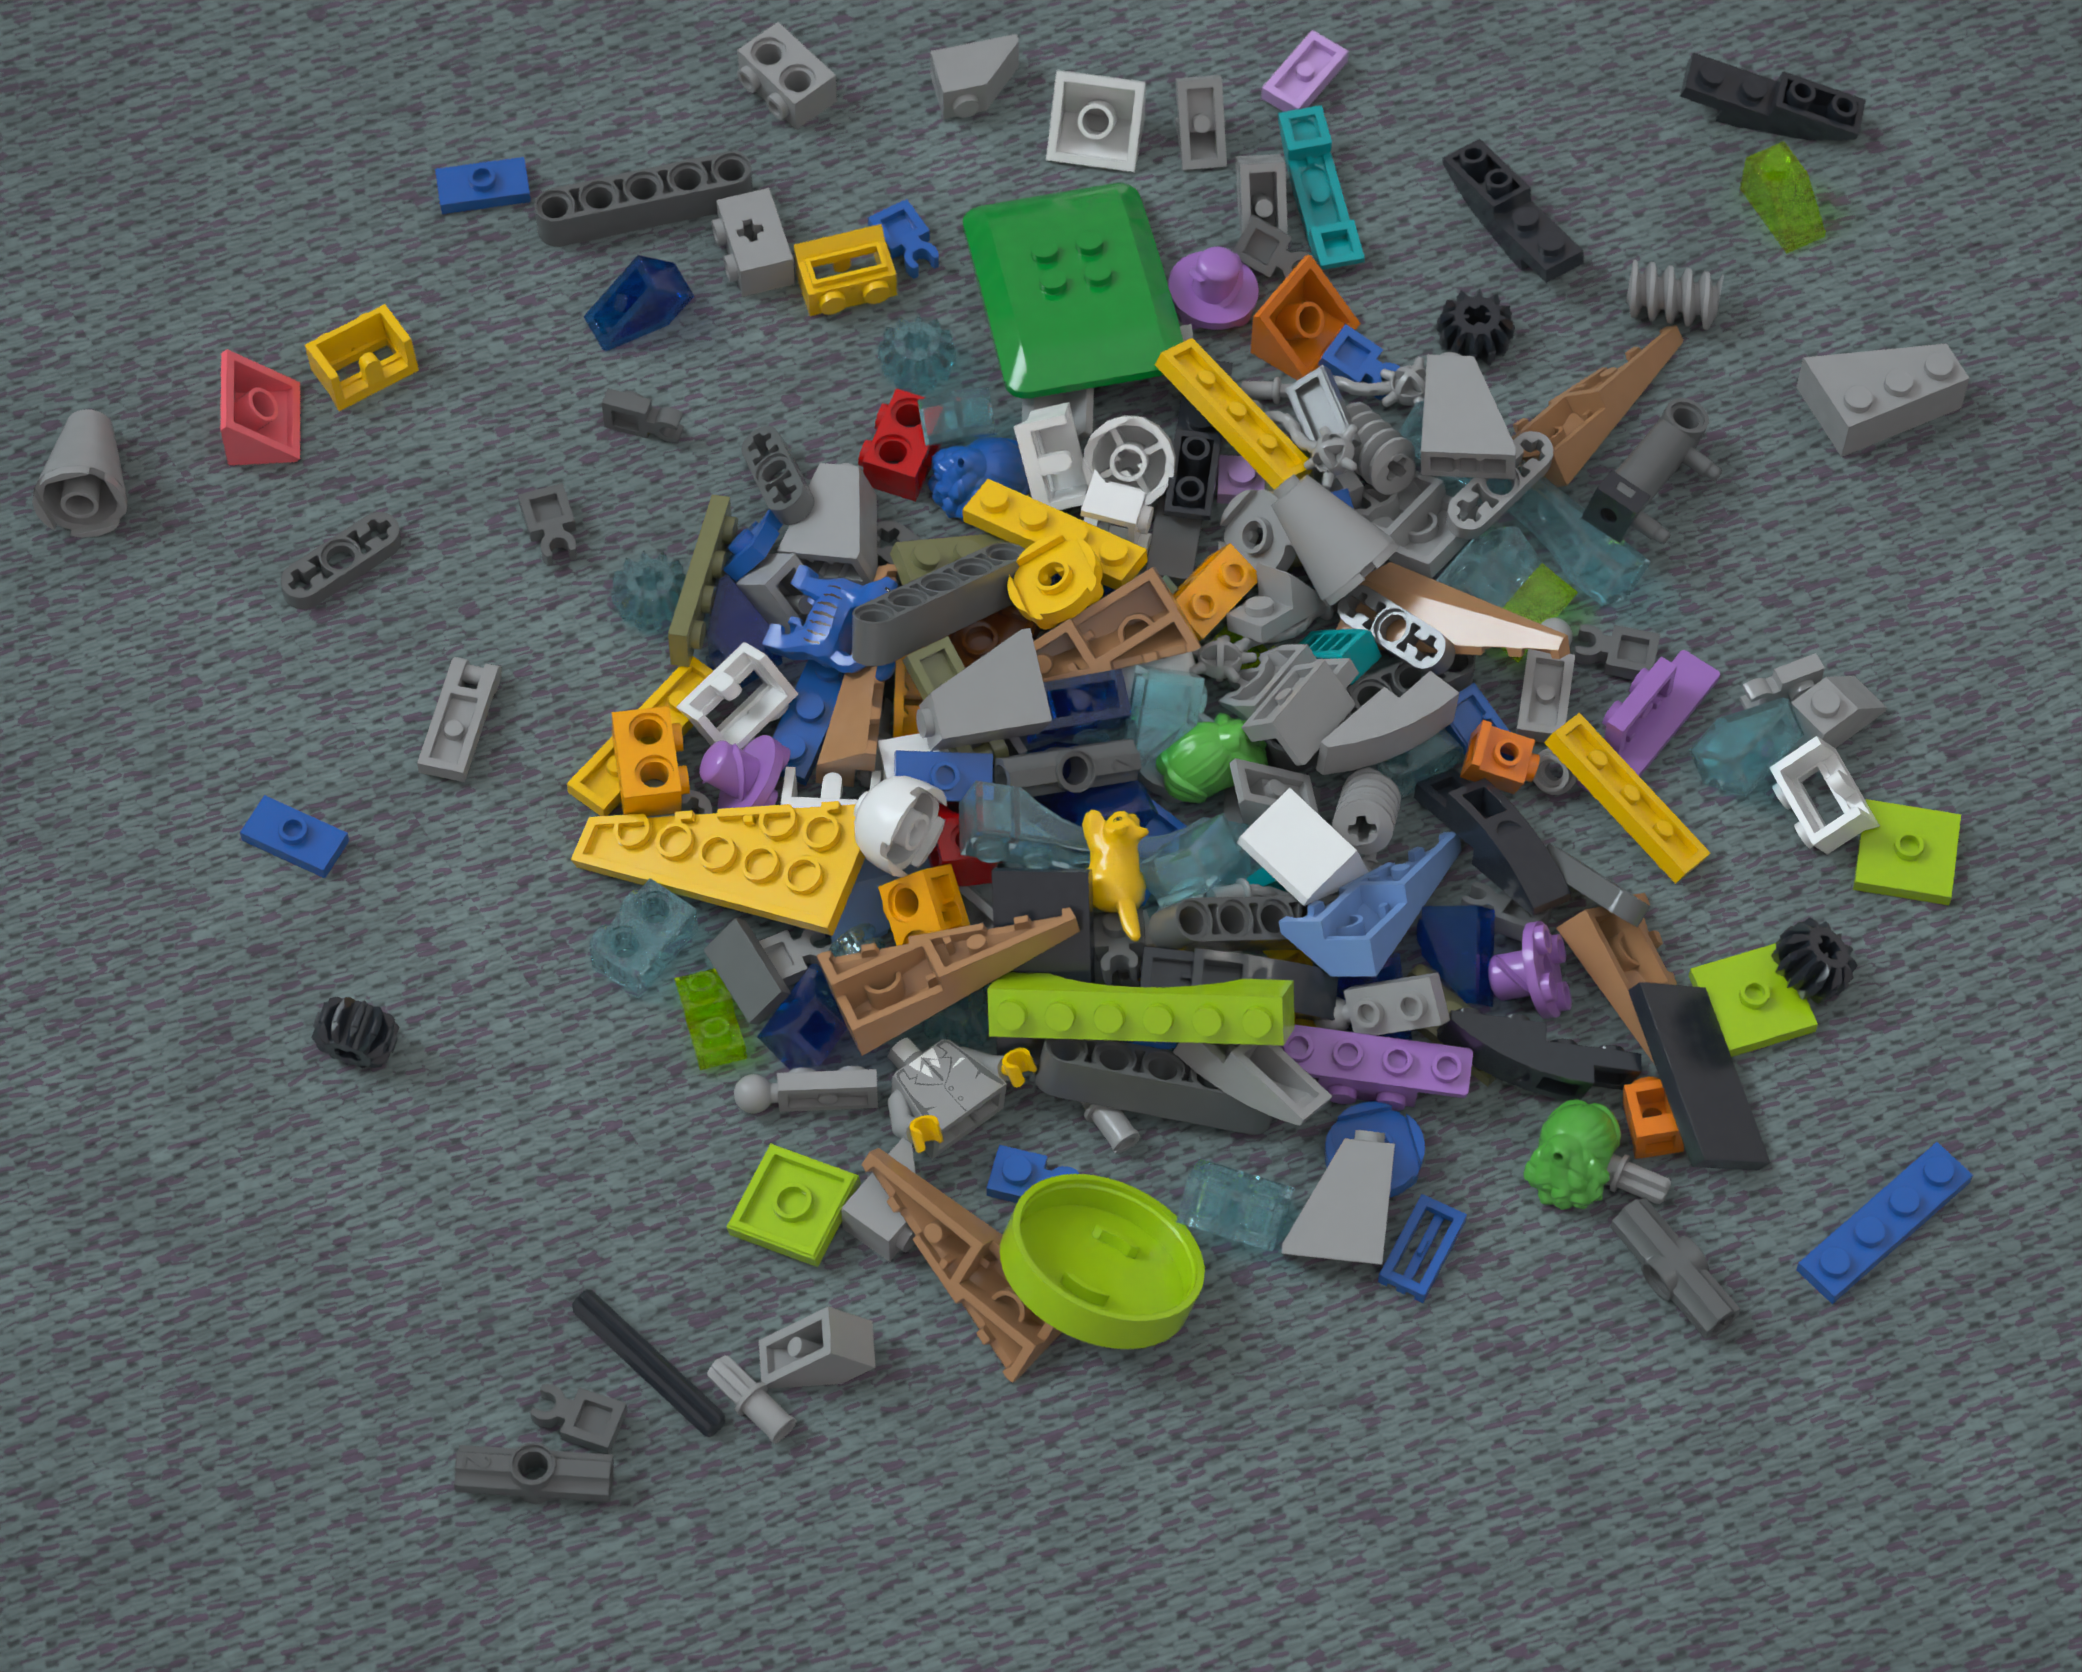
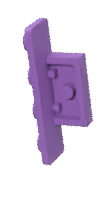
[1577,650,1720,794]
[1278,1025,1473,1111]

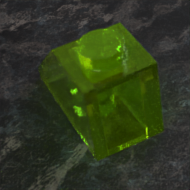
[1740,141,1826,254]

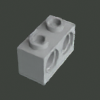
[737,22,837,130]

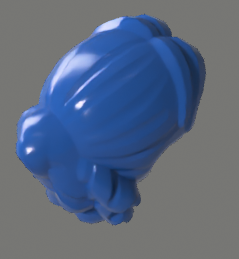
[927,437,1030,522]

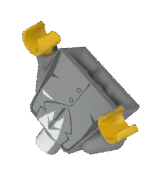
[887,1038,1037,1160]

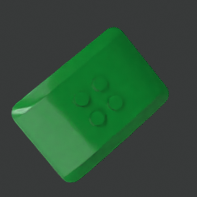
[963,183,1184,399]

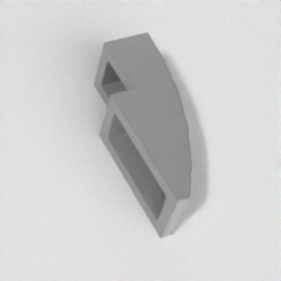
[1316,671,1459,775]
[1173,1042,1332,1126]

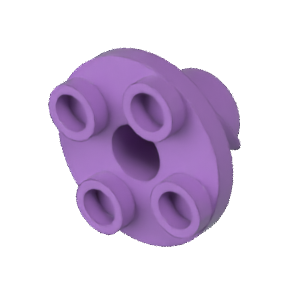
[1168,247,1259,330]
[700,735,791,809]
[1488,921,1572,1019]

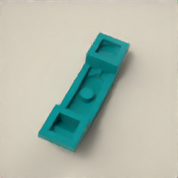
[1278,105,1365,270]

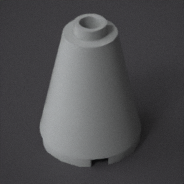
[32,409,128,538]
[1271,474,1399,606]

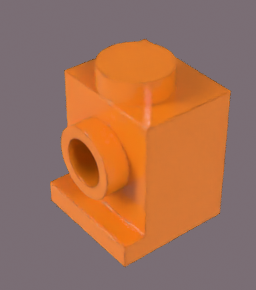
[1460,720,1540,794]
[1622,1076,1684,1159]

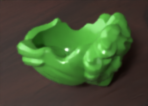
[1155,713,1268,803]
[1523,1099,1621,1210]

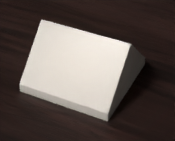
[1046,70,1146,172]
[1237,788,1369,906]

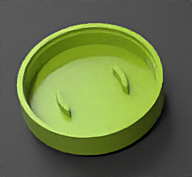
[1000,1174,1205,1349]

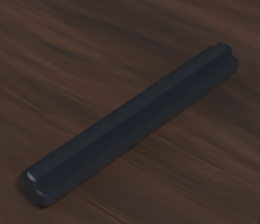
[572,1289,726,1437]

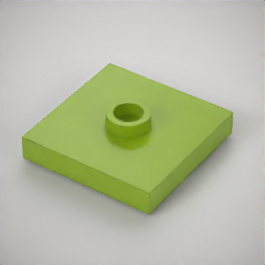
[1853,799,1961,905]
[1688,944,1818,1057]
[726,1143,861,1267]

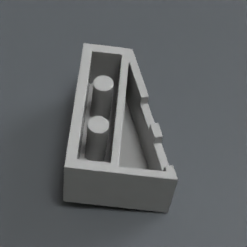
[1796,343,1970,457]

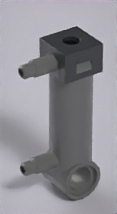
[1581,398,1722,544]

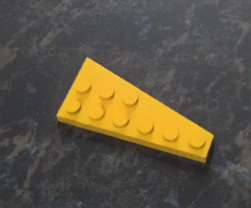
[571,801,866,936]

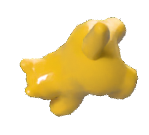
[1082,810,1149,942]

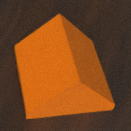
[1250,255,1361,381]

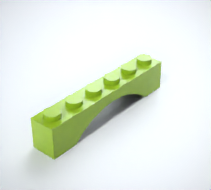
[987,972,1295,1046]

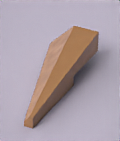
[1511,325,1684,490]
[1336,562,1570,659]
[816,564,897,787]
[1033,567,1201,687]
[1556,893,1677,1065]
[816,907,1080,1056]
[862,1148,1062,1383]

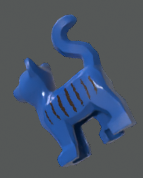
[762,565,898,681]

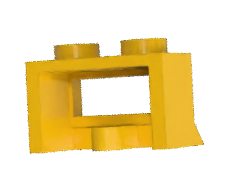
[794,224,897,316]
[305,304,419,411]

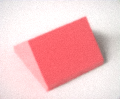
[220,349,300,466]

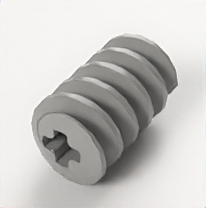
[1626,259,1724,330]
[1346,402,1416,495]
[1332,767,1401,855]

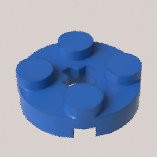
[1324,1101,1425,1198]

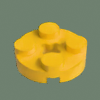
[1007,535,1104,629]

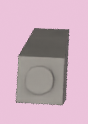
[1421,352,1516,479]
[777,463,878,586]
[916,628,1052,751]
[1282,1130,1395,1265]

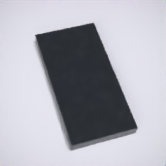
[992,868,1095,1065]
[1628,982,1771,1170]

